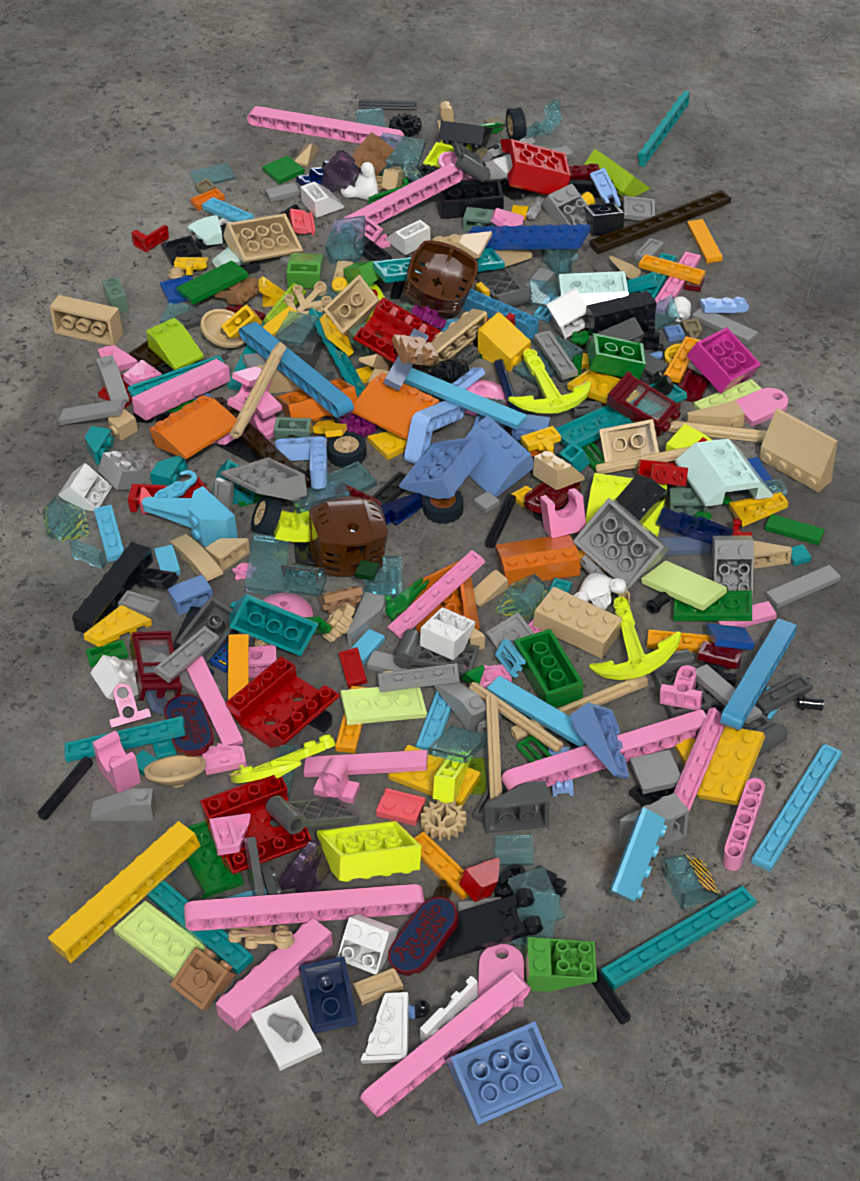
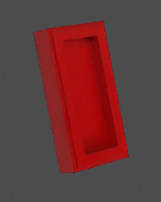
[339,647,368,688]

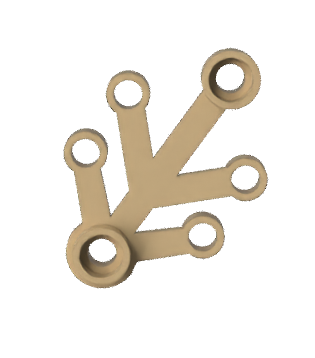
[284,281,332,324]
[228,925,295,949]

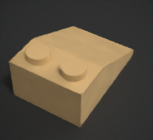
[323,275,380,336]
[599,419,660,463]

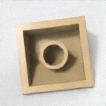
[533,451,584,490]

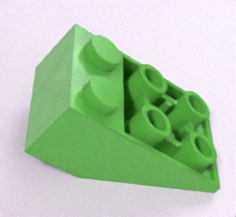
[287,253,324,289]
[343,261,382,287]
[524,937,597,992]

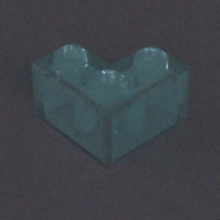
[542,249,578,277]
[364,555,403,599]

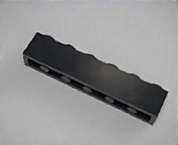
[72,542,153,633]

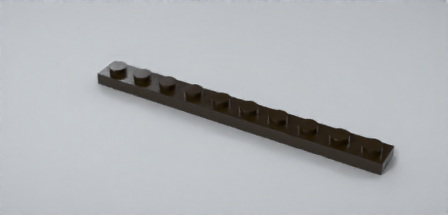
[590,190,731,253]
[214,397,311,488]

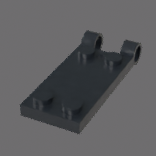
[437,888,543,962]

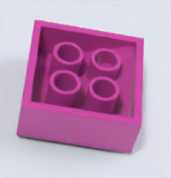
[687,327,762,394]

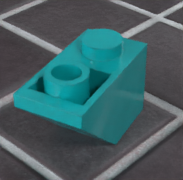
[85,426,114,465]
[555,442,590,472]
[150,456,188,486]

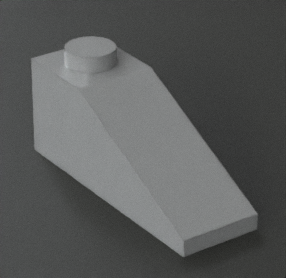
[96,355,129,402]
[347,592,388,647]
[434,682,486,730]
[91,788,156,821]

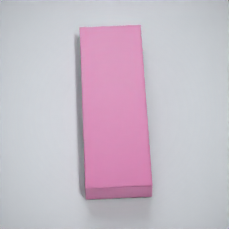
[716,601,777,627]

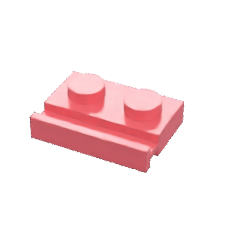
[289,209,315,235]
[376,788,426,826]

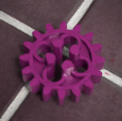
[411,304,447,329]
[339,412,378,439]

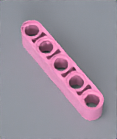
[723,778,765,871]

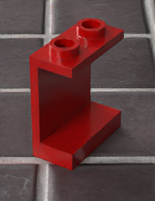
[636,459,688,486]

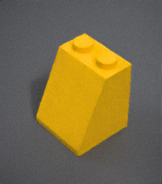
[478,312,531,372]

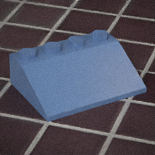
[465,415,534,497]
[399,437,484,499]
[446,1021,563,1125]

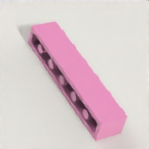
[132,359,230,420]
[216,918,333,1031]

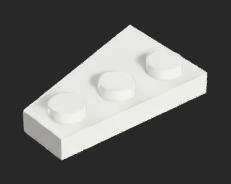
[420,976,478,1043]
[361,992,409,1064]

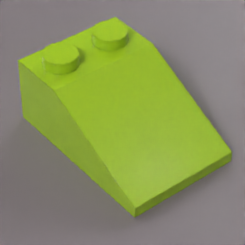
[146,317,204,370]

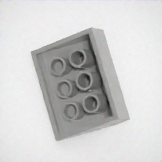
[221,457,307,501]
[573,498,670,591]

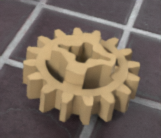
[322,602,355,642]
[421,800,467,841]

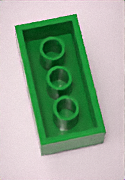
[514,629,584,708]

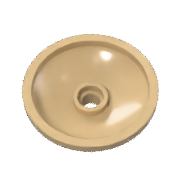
[200,309,245,348]
[144,754,207,788]

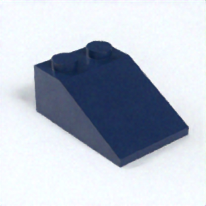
[300,956,358,1034]

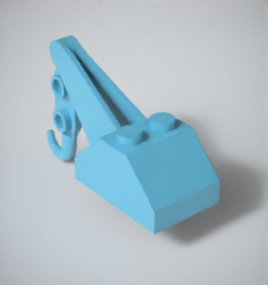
[142,470,238,546]

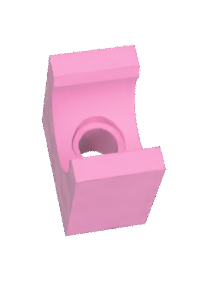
[227,366,271,411]
[244,390,282,439]
[540,488,586,538]
[92,731,141,793]

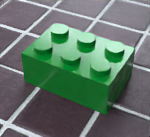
[587,333,646,380]

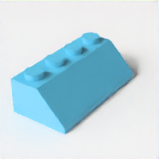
[608,807,667,902]

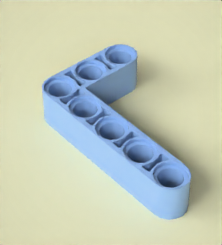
[404,400,466,464]
[275,437,328,489]

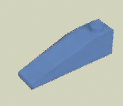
[570,702,629,779]

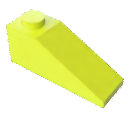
[433,752,471,803]

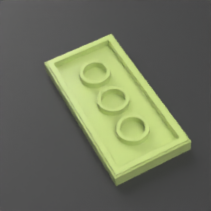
[642,561,727,611]
[340,687,427,725]
[114,900,205,978]

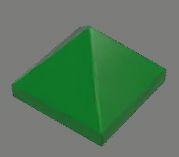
[461,665,485,685]

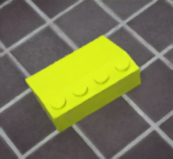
[585,473,668,537]
[317,821,421,882]

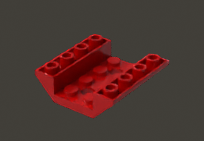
[500,139,571,195]
[353,297,441,370]
[225,656,340,748]
[200,775,313,875]

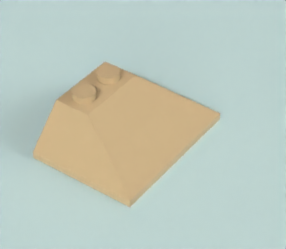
[432,231,492,258]

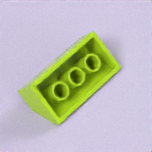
[585,149,650,197]

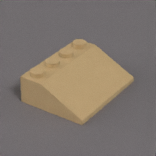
[223,213,303,263]
[760,408,838,493]

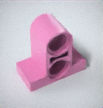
[660,665,702,711]
[108,684,151,728]
[313,757,360,804]

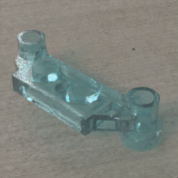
[526,98,563,139]
[400,151,434,199]

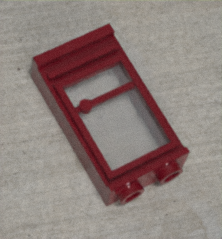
[606,371,681,437]
[129,631,182,701]

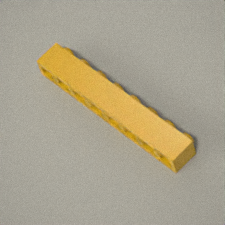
[48,821,201,964]

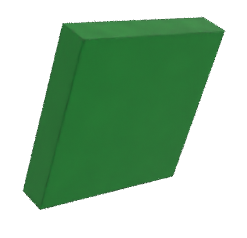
[262,155,305,185]

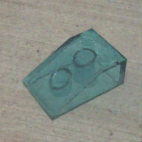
[325,215,365,263]

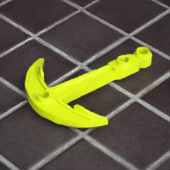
[508,349,591,414]
[589,596,681,680]
[229,734,335,783]

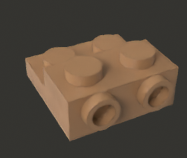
[351,132,395,176]
[214,278,260,305]
[392,335,438,366]
[318,586,363,613]
[170,947,236,1011]

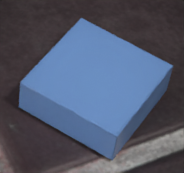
[663,324,685,342]

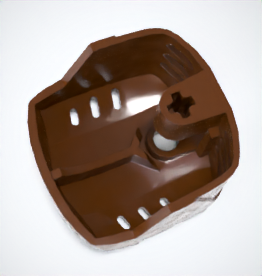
[404,240,478,316]
[309,497,388,577]

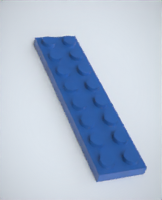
[468,224,591,250]

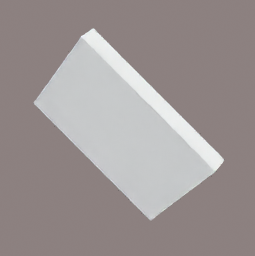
[251,995,322,1071]

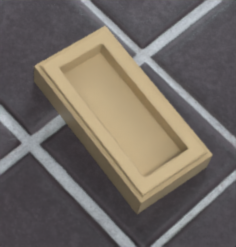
[353,968,403,1005]

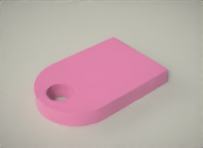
[734,388,788,427]
[478,944,524,1007]

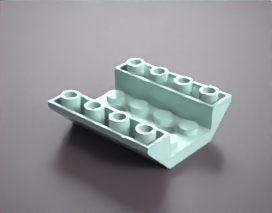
[557,271,628,305]
[675,439,773,506]

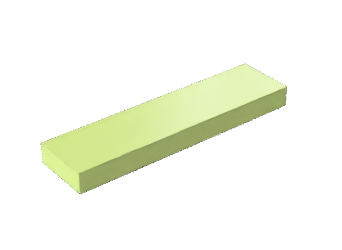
[693,379,762,410]

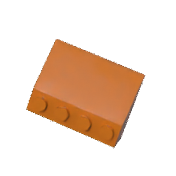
[352,373,439,440]
[275,378,357,422]
[150,395,237,459]
[495,534,580,587]
[410,560,480,634]

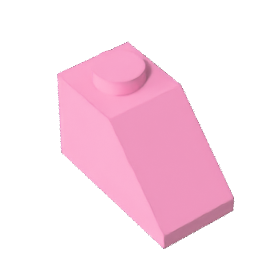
[355,215,384,243]

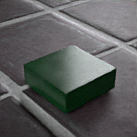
[355,560,379,581]

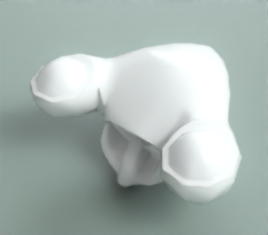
[341,162,379,200]
[574,573,627,610]

